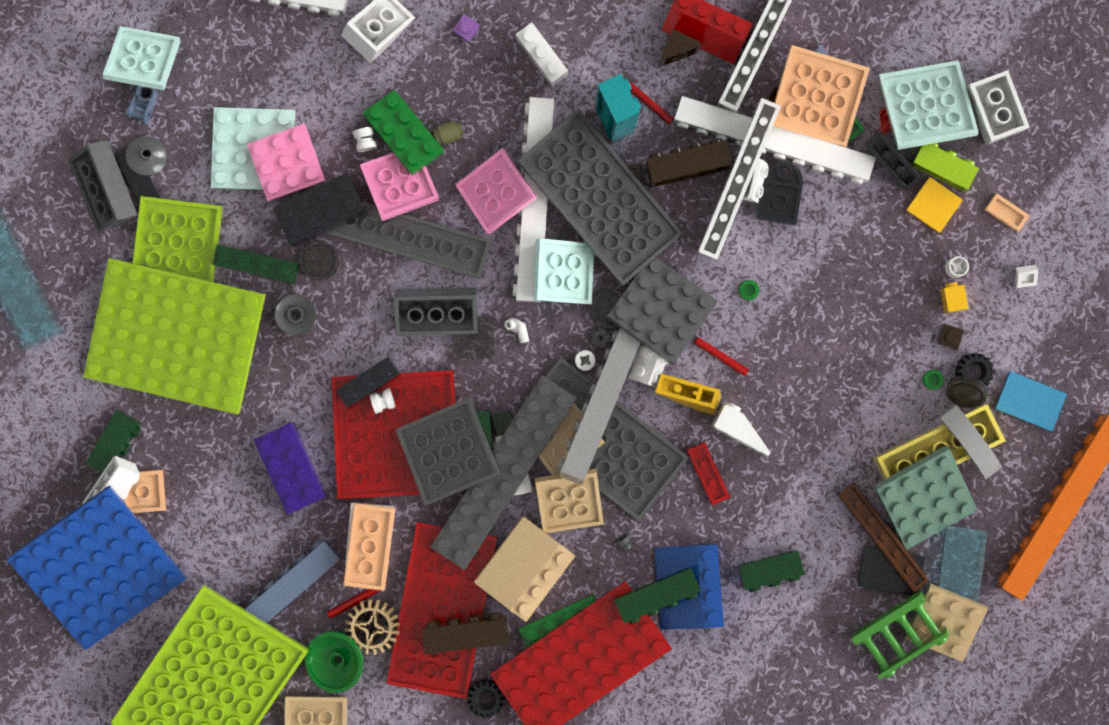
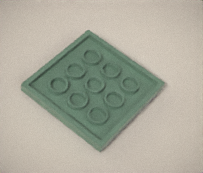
[874,445,977,550]

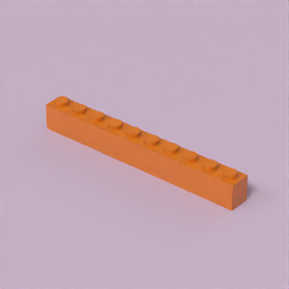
[998,414,1109,601]

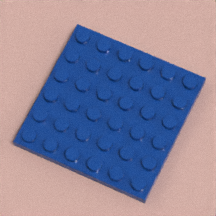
[7,485,186,650]

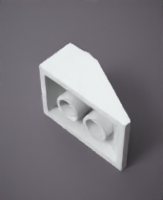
[341,0,415,63]
[711,403,770,456]

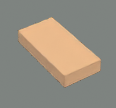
[984,193,1030,233]

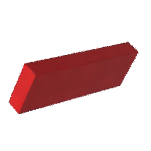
[686,442,730,505]

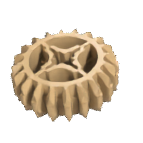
[345,599,400,655]

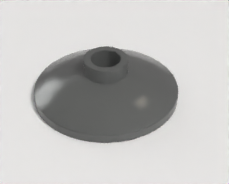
[125,136,167,176]
[275,294,316,335]

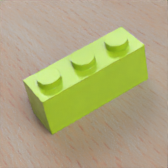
[911,143,979,192]

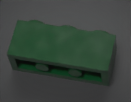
[85,410,141,473]
[737,550,805,592]

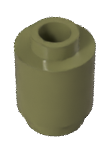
[433,120,464,145]

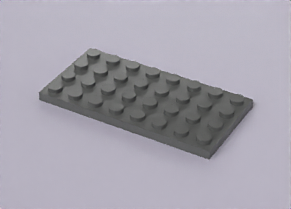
[516,108,683,286]
[511,357,689,522]

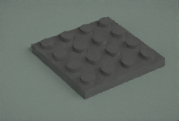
[606,257,718,366]
[395,398,501,506]

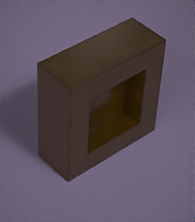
[937,324,964,349]

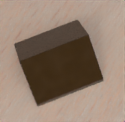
[659,29,701,67]

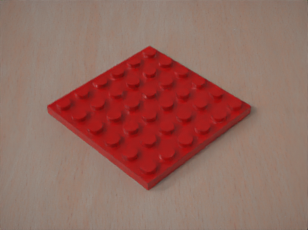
[331,370,455,499]

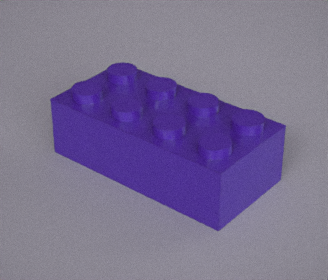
[254,423,327,515]

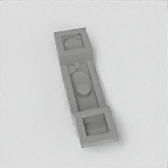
[939,405,1002,479]

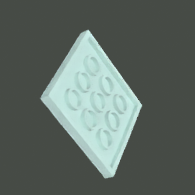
[878,60,979,150]
[211,107,295,190]

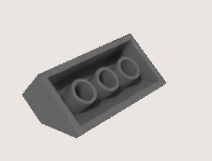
[68,140,137,234]
[394,288,478,336]

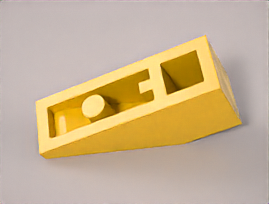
[655,374,721,415]

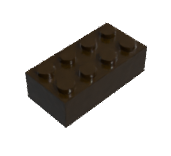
[645,138,733,188]
[422,612,509,654]

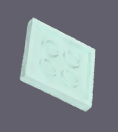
[103,26,180,90]
[534,238,594,305]

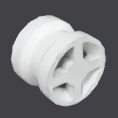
[575,350,595,371]

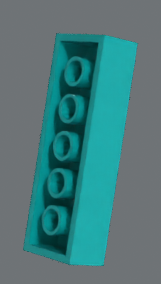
[594,74,641,143]

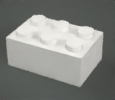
[966,70,1030,145]

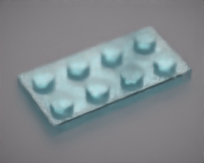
[938,526,987,603]

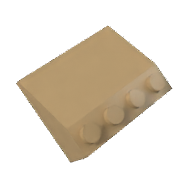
[474,516,575,622]

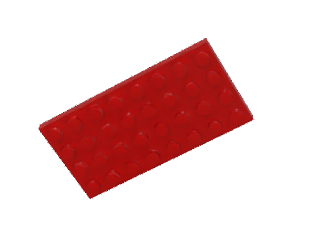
[386,522,497,699]
[490,580,672,725]

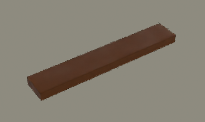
[837,482,930,593]

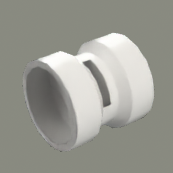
[353,127,377,152]
[945,256,969,278]
[370,388,395,414]

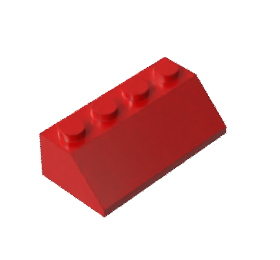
[661,0,753,65]

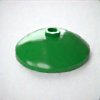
[305,631,363,693]

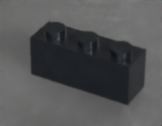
[865,129,922,191]
[336,357,401,408]

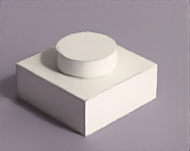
[1015,265,1039,288]

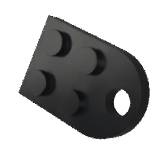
[755,162,803,226]

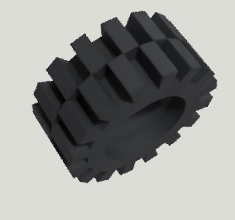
[955,353,995,390]
[467,679,505,719]

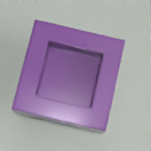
[452,14,480,43]

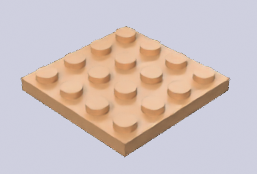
[773,45,870,147]

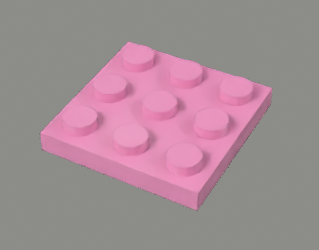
[247,123,326,202]
[456,148,537,234]
[360,153,439,221]

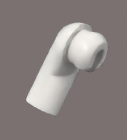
[504,318,529,344]

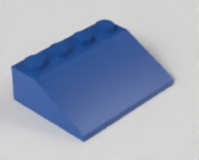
[654,543,724,630]

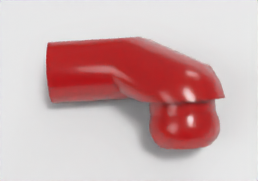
[875,108,891,135]

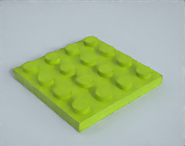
[133,196,223,282]

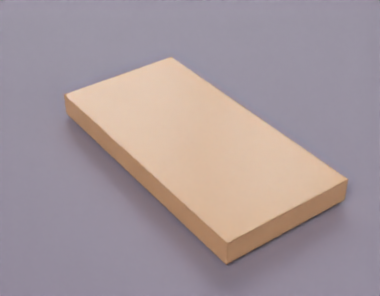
[343,503,396,591]

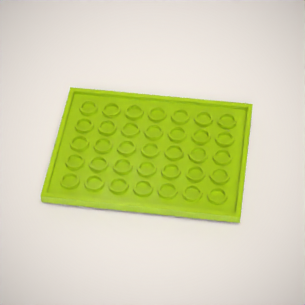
[83,258,266,414]
[111,584,308,725]

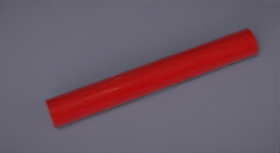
[628,80,674,125]
[694,337,749,376]
[327,589,382,619]

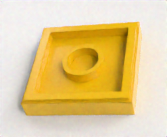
[906,177,963,233]

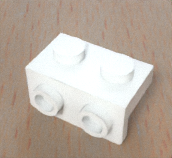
[742,159,768,203]
[628,343,668,388]

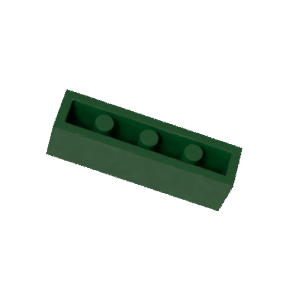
[212,245,300,284]
[614,567,701,625]

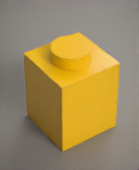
[940,282,969,313]

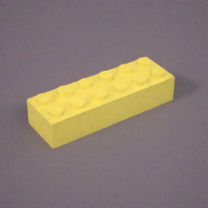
[873,404,1005,480]

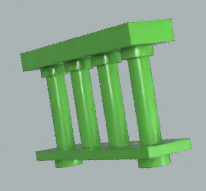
[851,590,949,679]

